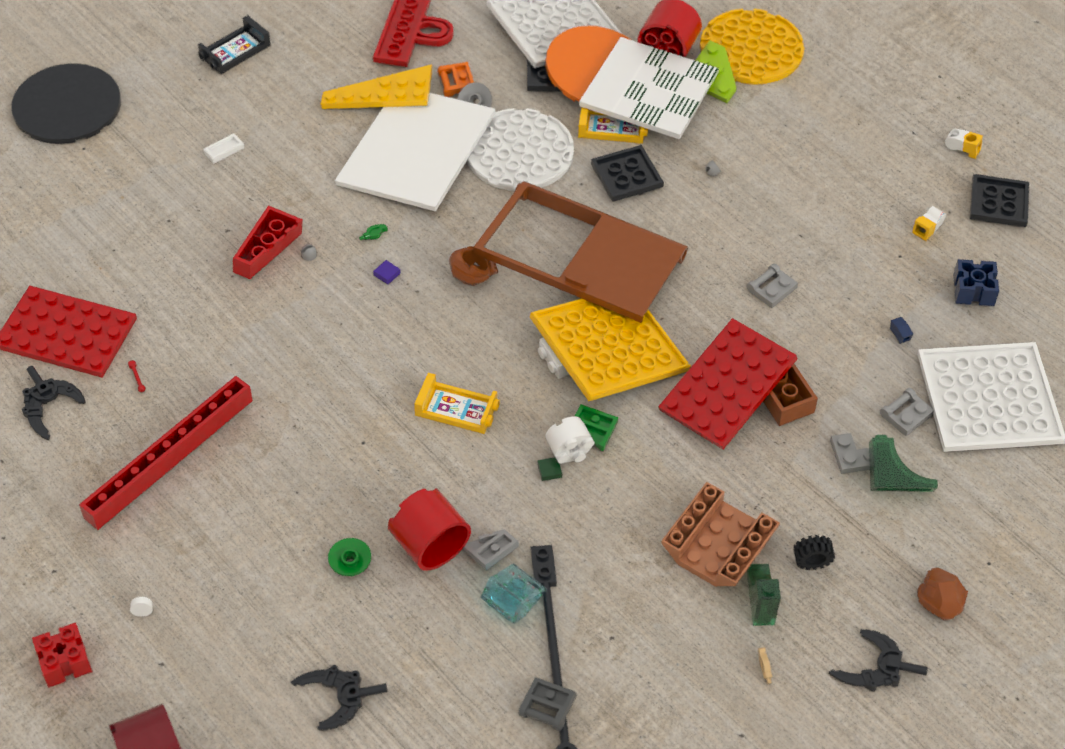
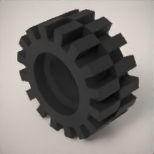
[793,535,835,570]

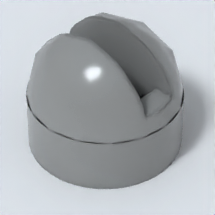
[705,160,721,176]
[301,244,317,261]

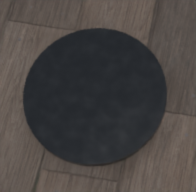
[11,63,121,144]

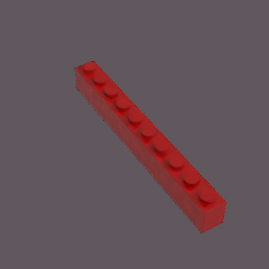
[79,376,253,530]

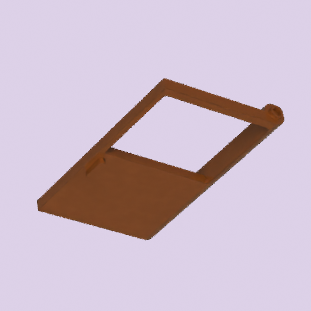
[473,181,688,323]

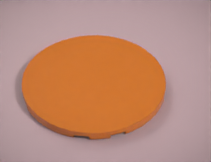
[545,26,631,102]

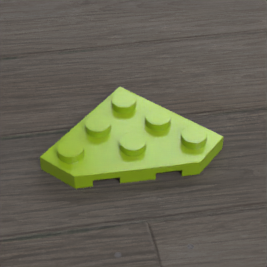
[695,40,736,103]

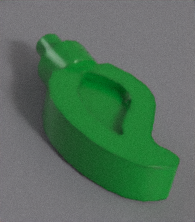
[359,224,388,240]

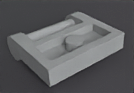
[746,263,798,308]
[880,388,934,436]

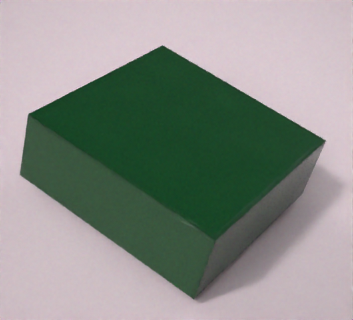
[537,457,562,481]

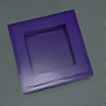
[373,260,401,284]

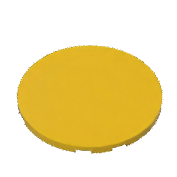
[700,9,804,84]

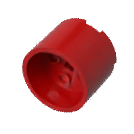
[637,0,702,58]
[388,488,471,571]

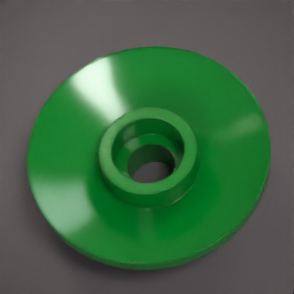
[328,538,372,576]

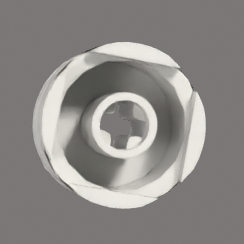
[545,416,595,464]

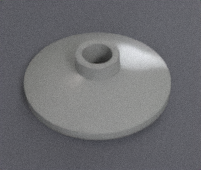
[458,82,492,107]

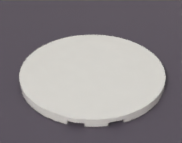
[467,108,574,191]

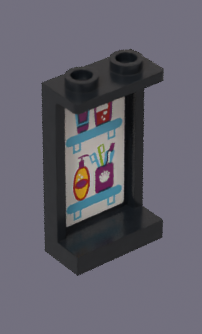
[198,15,271,74]

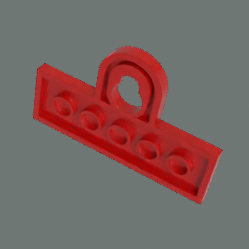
[373,0,454,67]

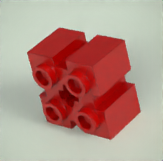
[32,622,93,688]

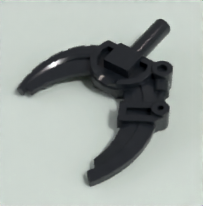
[22,366,86,441]
[829,629,928,692]
[291,665,388,730]

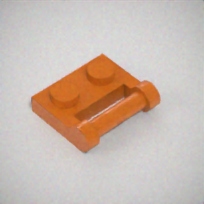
[437,62,474,98]

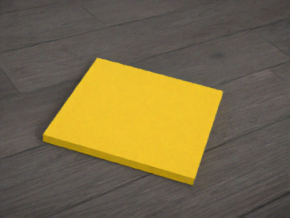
[530,299,691,401]

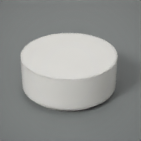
[130,597,153,617]

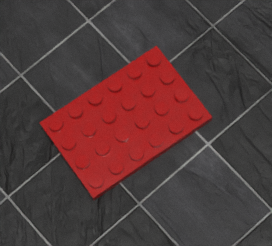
[0,285,137,378]
[658,318,798,450]

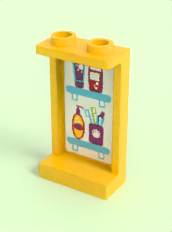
[578,107,648,144]
[414,373,500,434]

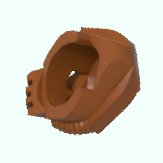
[449,246,498,286]
[917,568,968,620]

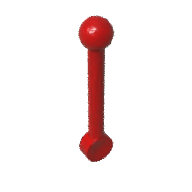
[128,360,146,392]

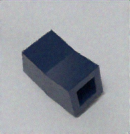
[890,317,913,344]

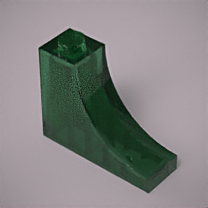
[869,435,938,492]
[747,564,781,626]

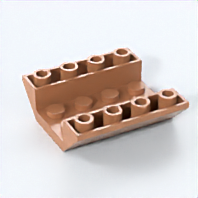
[661,482,780,586]

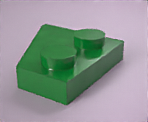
[575,404,618,452]

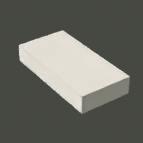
[203,133,245,164]

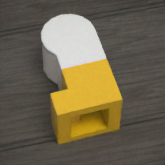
[945,129,983,159]
[912,206,946,241]

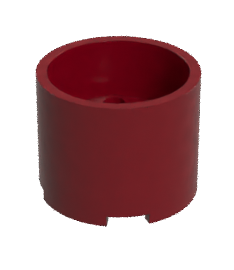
[109,703,181,749]

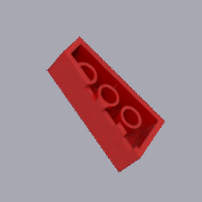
[233,205,303,279]

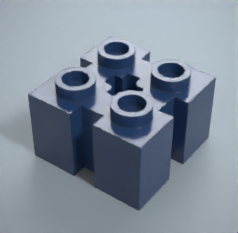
[953,259,999,306]

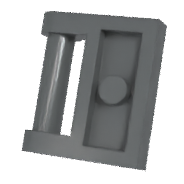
[518,677,577,731]

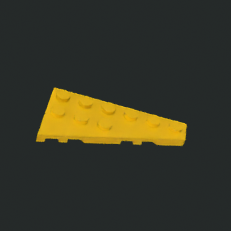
[321,64,433,109]

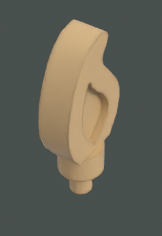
[758,647,772,684]

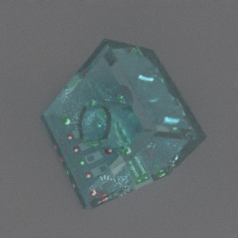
[480,563,547,624]

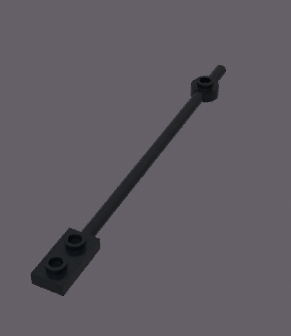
[531,545,577,749]

